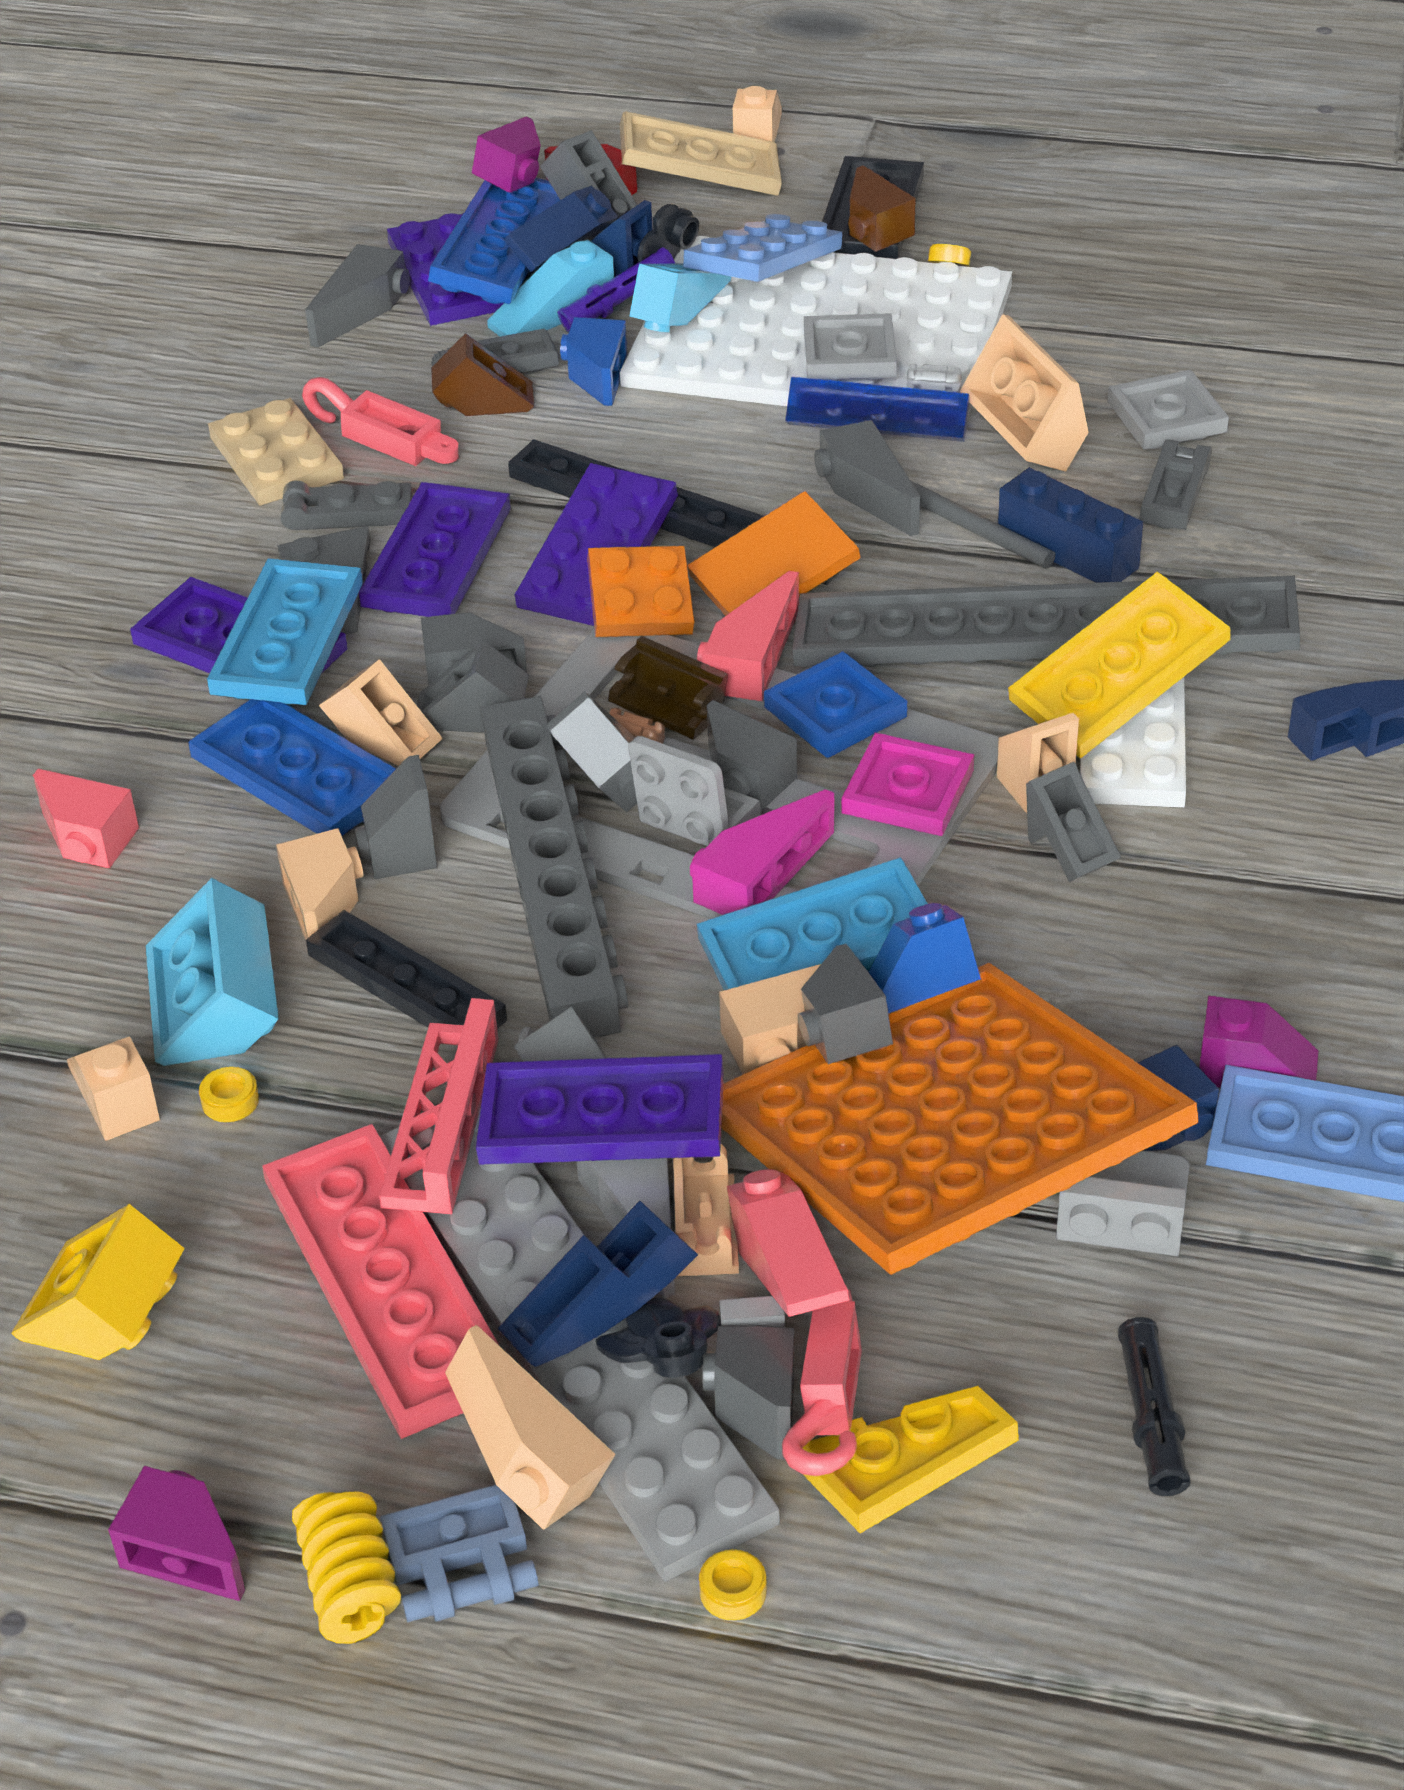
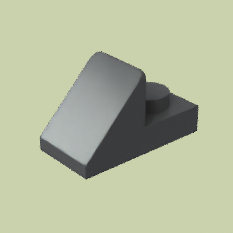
[1026,762,1121,882]

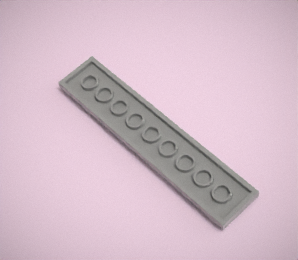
[380,1108,780,1582]

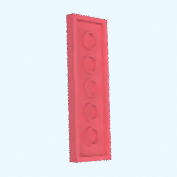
[262,1124,499,1439]

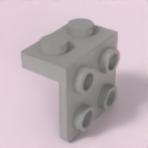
[628,736,761,846]
[1056,1151,1190,1257]

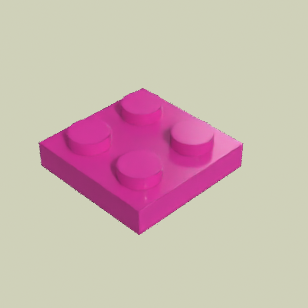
[841,733,975,836]

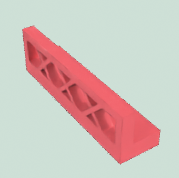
[379,998,498,1214]

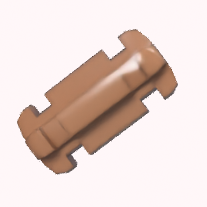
[609,708,665,744]

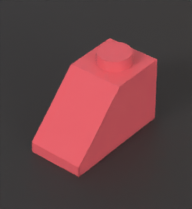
[33,769,139,869]

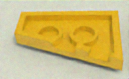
[803,1386,1019,1533]

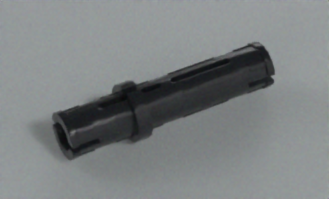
[1118,1317,1191,1497]

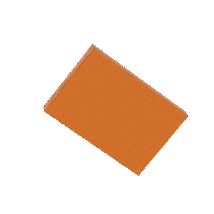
[687,491,861,616]

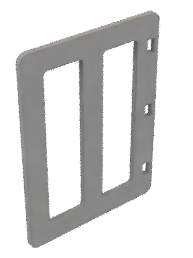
[440,629,999,919]

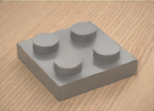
[804,313,897,382]
[1107,370,1229,450]

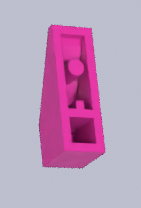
[690,789,834,915]

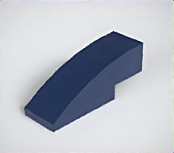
[1288,680,1404,761]
[498,1200,698,1367]

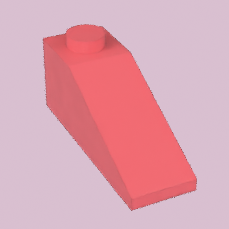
[697,571,799,701]
[726,1169,849,1317]

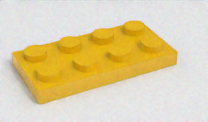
[1008,572,1230,759]

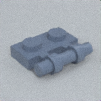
[380,1485,539,1623]

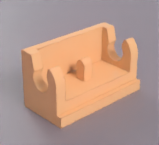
[673,1144,739,1276]

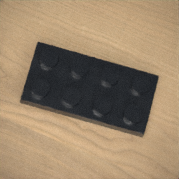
[822,156,924,259]

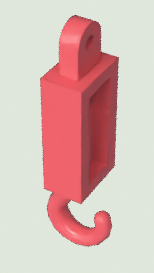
[302,377,459,466]
[782,1289,862,1476]

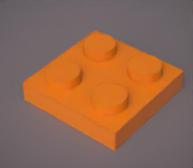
[587,546,694,637]

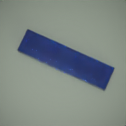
[785,377,970,442]

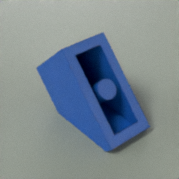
[560,317,628,406]
[868,903,981,1013]

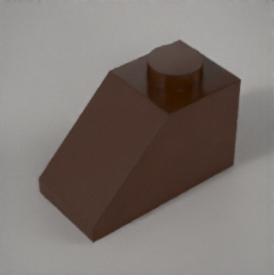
[848,165,916,252]
[431,333,534,416]

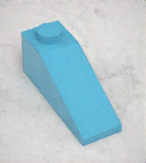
[487,240,614,337]
[630,263,731,332]

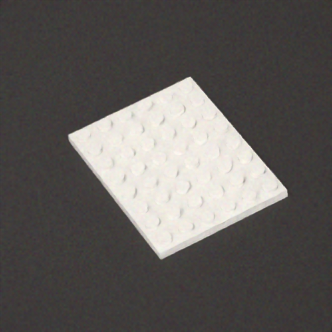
[620,236,1012,427]

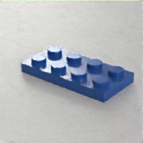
[188,699,396,836]

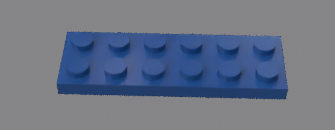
[428,177,560,304]

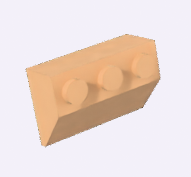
[960,314,1089,471]

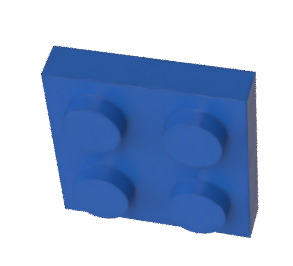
[764,651,907,758]

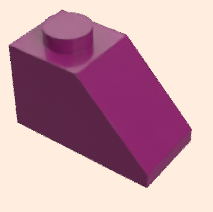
[472,116,541,193]
[1199,995,1319,1088]
[108,1466,245,1601]

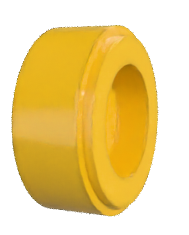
[928,244,971,267]
[199,1066,259,1122]
[699,1549,767,1620]

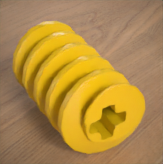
[292,1491,401,1644]

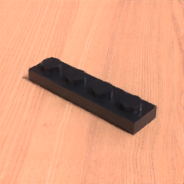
[306,910,507,1029]

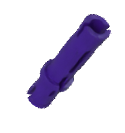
[557,247,675,333]

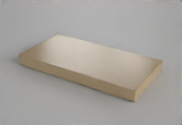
[620,111,782,196]

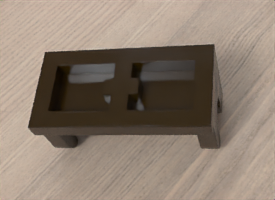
[608,636,728,740]

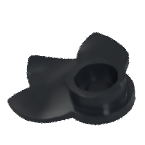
[637,204,699,263]
[595,1298,721,1378]

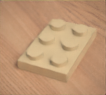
[208,398,344,506]

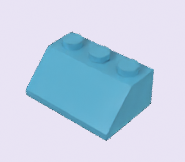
[146,878,279,1066]

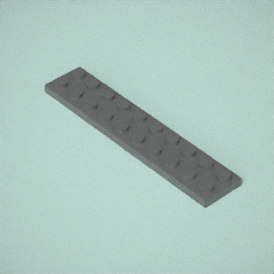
[792,575,1300,667]

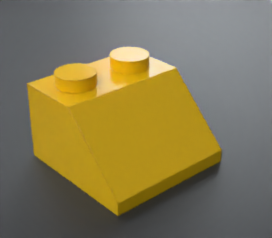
[11,1204,185,1360]

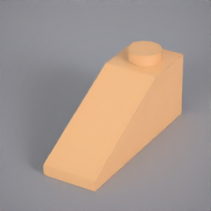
[445,1325,616,1530]

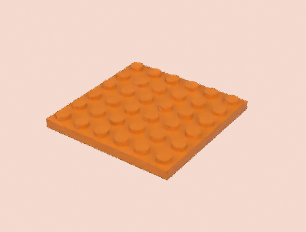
[721,963,1199,1275]

